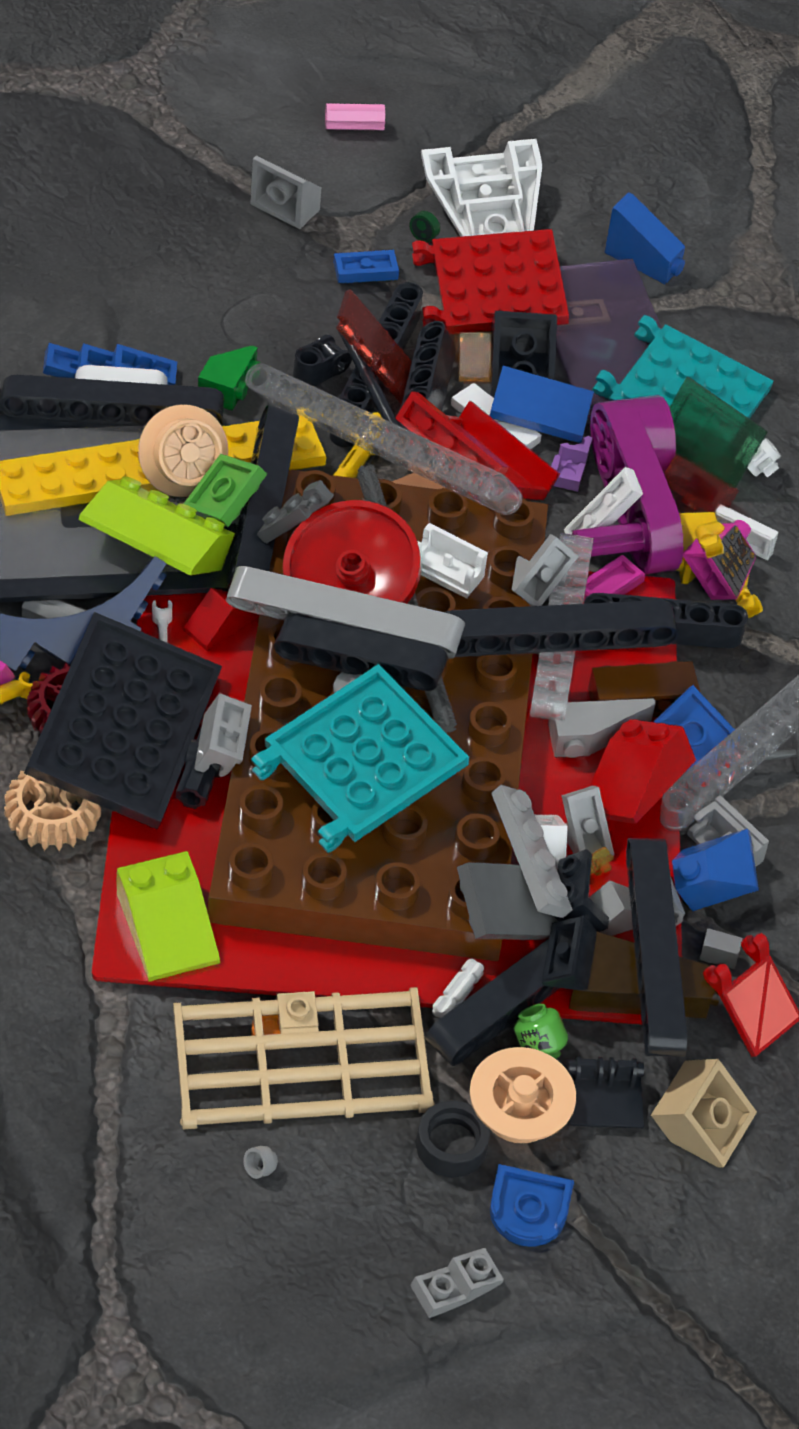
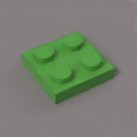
[183,454,267,527]

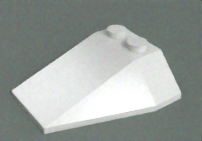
[421,139,542,237]

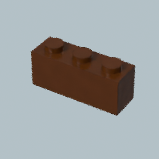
[588,661,701,717]

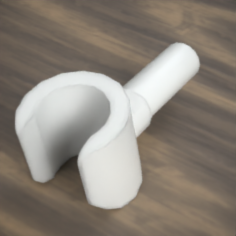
[152,600,172,643]

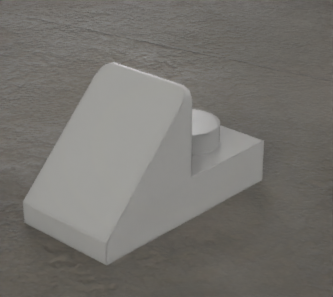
[512,534,579,606]
[561,786,614,862]

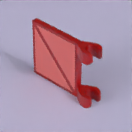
[703,933,799,1057]

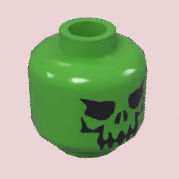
[514,1004,568,1059]

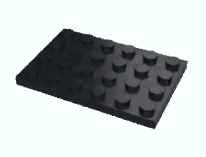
[24,612,222,829]

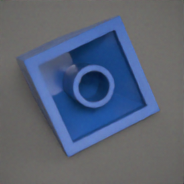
[672,828,759,911]

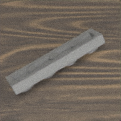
[491,785,572,918]

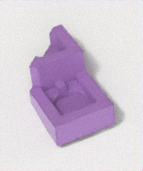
[551,436,593,492]

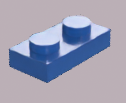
[333,250,399,283]

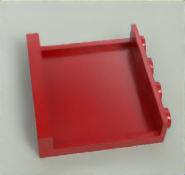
[395,391,560,500]

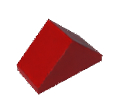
[184,588,258,651]

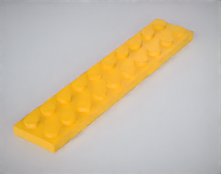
[0,413,326,516]

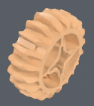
[4,771,101,851]

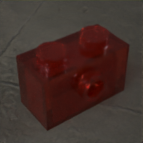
[664,454,739,512]

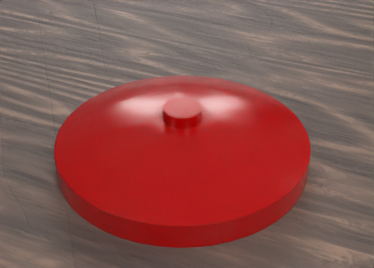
[283,500,422,604]

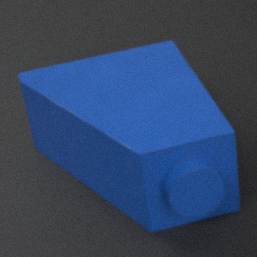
[605,192,685,284]

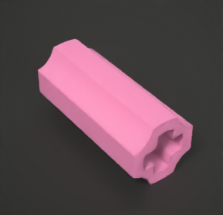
[325,103,385,131]

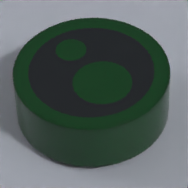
[409,211,440,243]

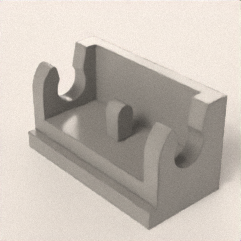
[194,693,252,777]
[687,795,769,867]

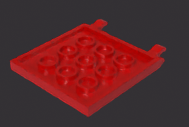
[412,229,569,334]

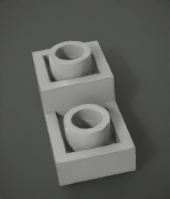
[410,1248,504,1318]

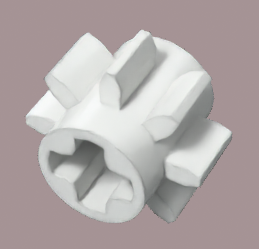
[741,437,781,478]

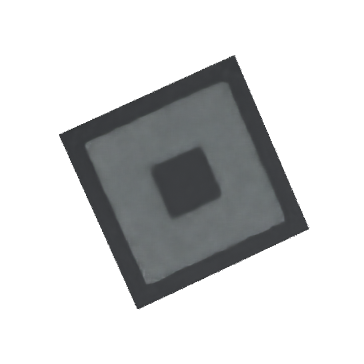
[0,415,237,602]

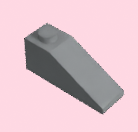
[548,698,655,758]

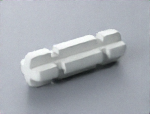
[432,959,484,1018]

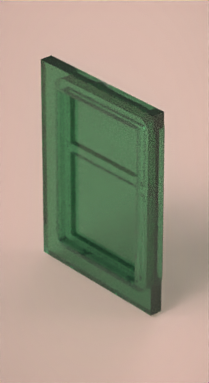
[669,377,768,497]

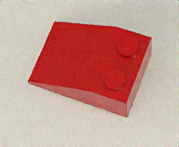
[590,719,696,824]

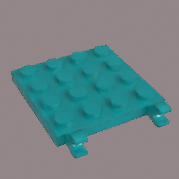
[592,315,774,464]
[251,664,469,853]

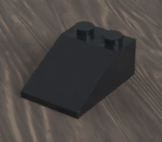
[490,311,557,398]

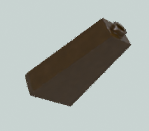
[569,931,720,1018]

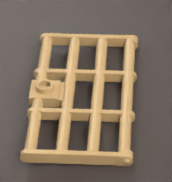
[173,987,435,1130]

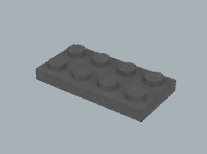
[457,862,558,940]

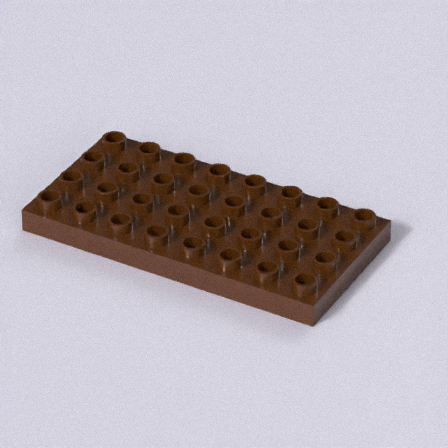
[208,470,548,961]

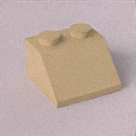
[651,1059,757,1167]

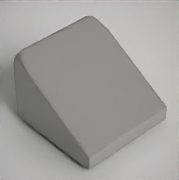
[699,929,742,969]

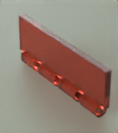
[336,289,412,405]

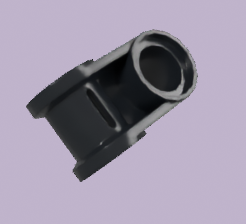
[292,335,352,388]

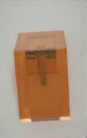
[454,332,491,382]

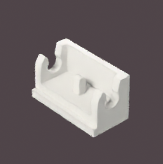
[417,523,488,598]

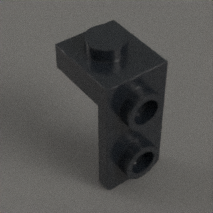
[554,849,609,932]

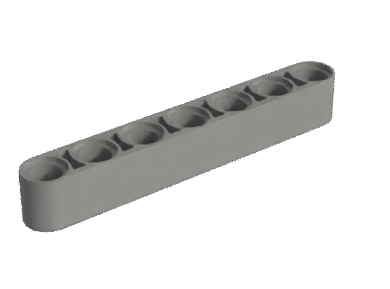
[226,566,465,659]

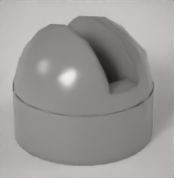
[244,1146,278,1179]

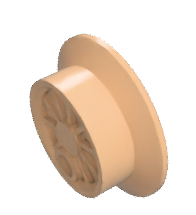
[138,405,228,497]
[470,1047,576,1143]

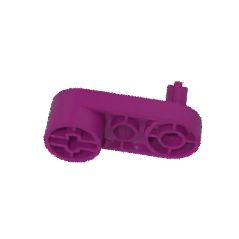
[572,395,684,575]

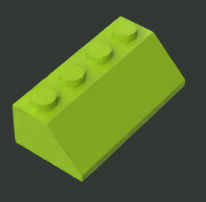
[78,476,235,575]

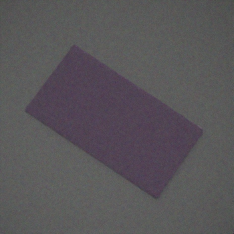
[556,259,662,419]

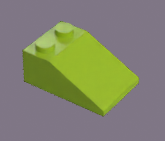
[117,851,220,982]

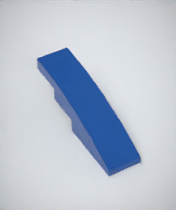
[42,343,177,385]

